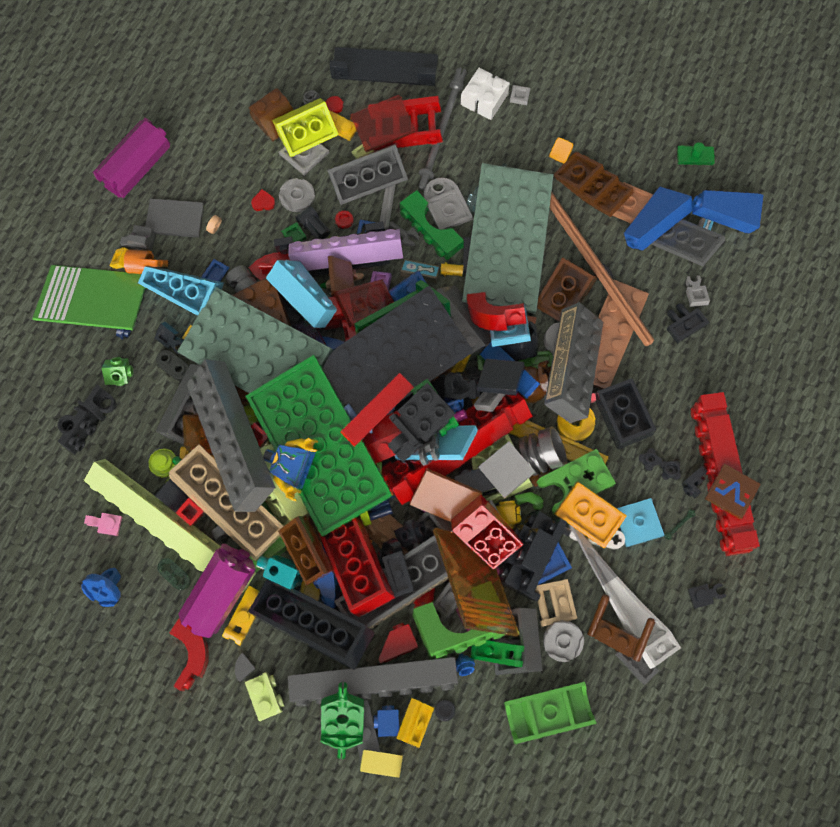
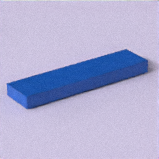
[480,342,540,398]

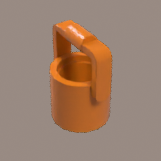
[124,250,168,274]

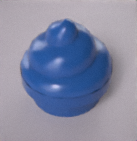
[456,653,475,676]

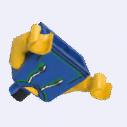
[263,438,318,501]

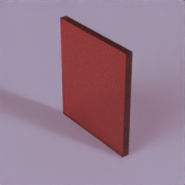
[350,95,415,153]

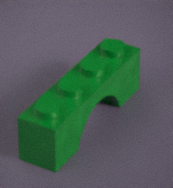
[400,190,464,260]

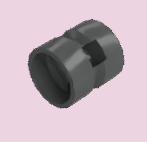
[226,265,257,293]

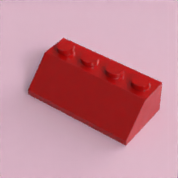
[363,411,402,463]

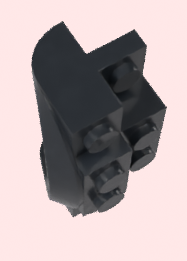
[497,511,572,602]

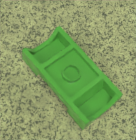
[504,682,596,744]

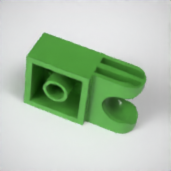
[536,449,616,515]

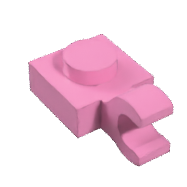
[84,513,122,536]

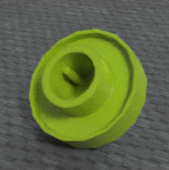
[149,449,176,478]

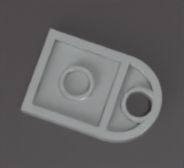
[424,178,473,230]

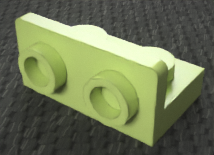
[245,672,284,721]

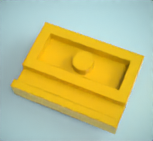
[396,698,434,748]

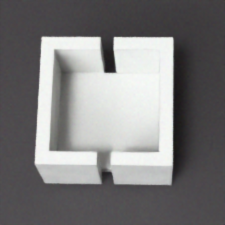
[461,68,510,120]

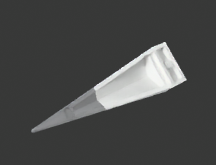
[569,524,681,669]

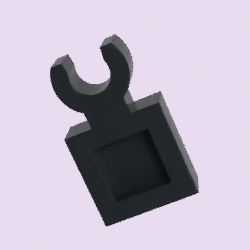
[154,322,184,354]
[687,583,726,609]

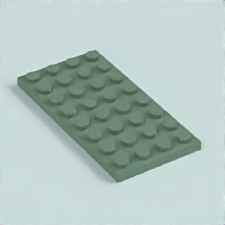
[462,163,554,313]
[177,287,334,393]

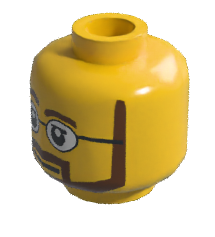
[496,500,521,529]

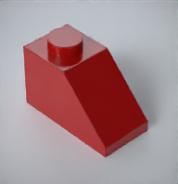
[379,623,418,664]

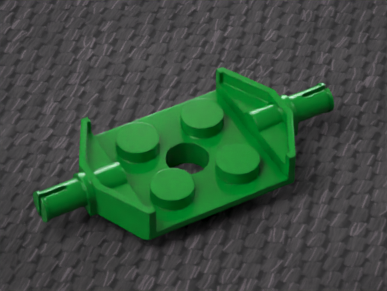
[321,682,364,759]

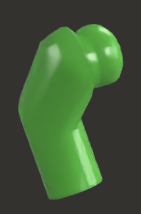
[515,492,543,510]

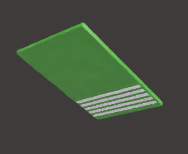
[33,265,146,330]

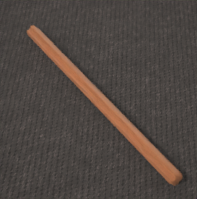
[549,191,654,346]

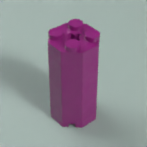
[93,118,170,198]
[178,544,256,638]

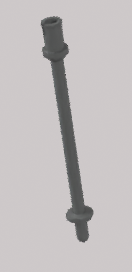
[419,67,467,190]

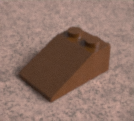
[537,257,598,322]

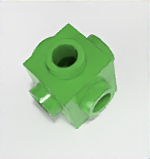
[102,357,133,386]

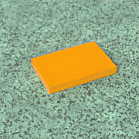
[554,481,627,548]

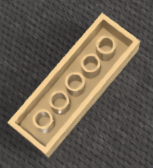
[169,445,284,561]

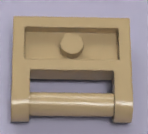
[535,579,577,627]

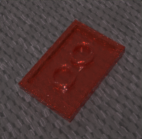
[334,279,394,328]

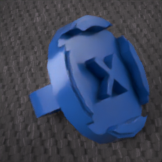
[81,568,121,607]

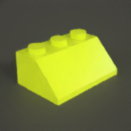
[272,98,339,157]

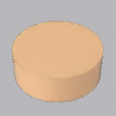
[206,215,222,234]

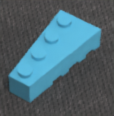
[266,260,337,328]
[138,266,224,315]

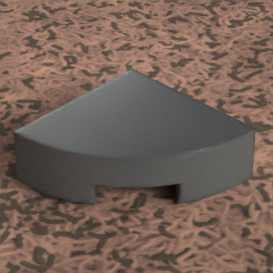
[235,653,256,682]

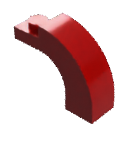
[467,292,527,331]
[170,618,209,692]

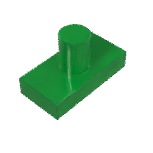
[677,142,715,165]

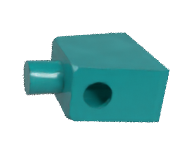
[256,555,303,589]

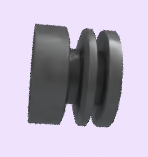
[519,426,567,476]

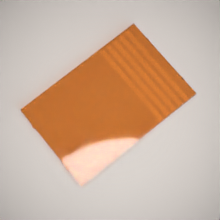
[433,528,519,636]

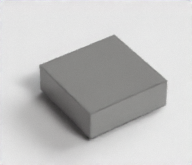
[510,85,530,105]

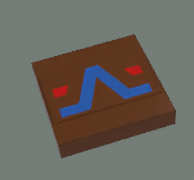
[705,464,761,519]

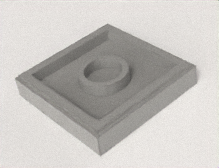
[279,143,329,175]
[479,442,536,498]

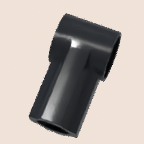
[295,205,330,240]

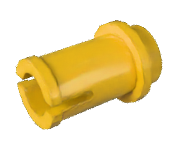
[440,262,463,277]

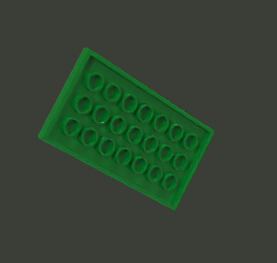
[246,355,394,536]

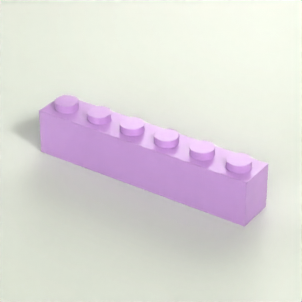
[289,229,403,271]

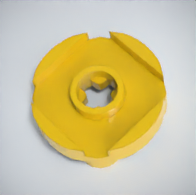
[556,409,595,442]

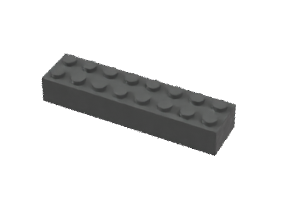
[187,359,276,512]
[288,657,458,707]

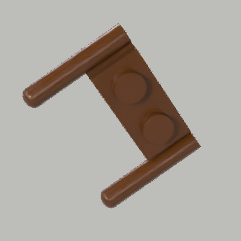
[587,594,655,662]

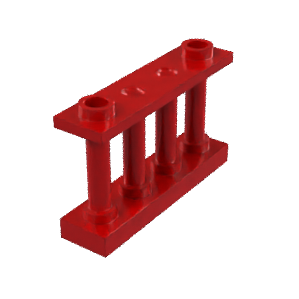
[368,96,443,151]

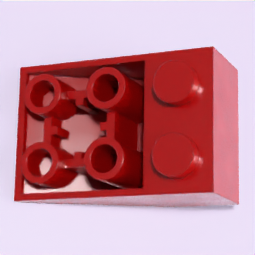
[451,494,524,570]

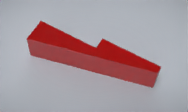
[340,373,414,447]

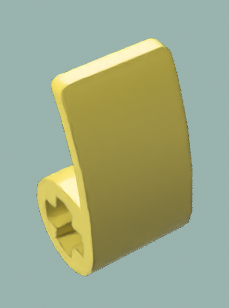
[360,750,403,778]

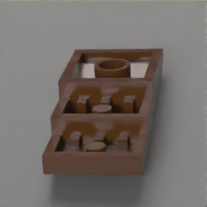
[553,152,634,217]

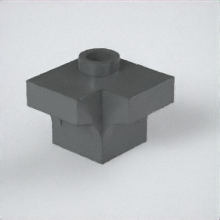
[120,225,156,251]

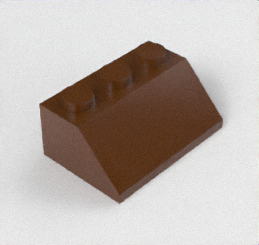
[278,516,334,586]

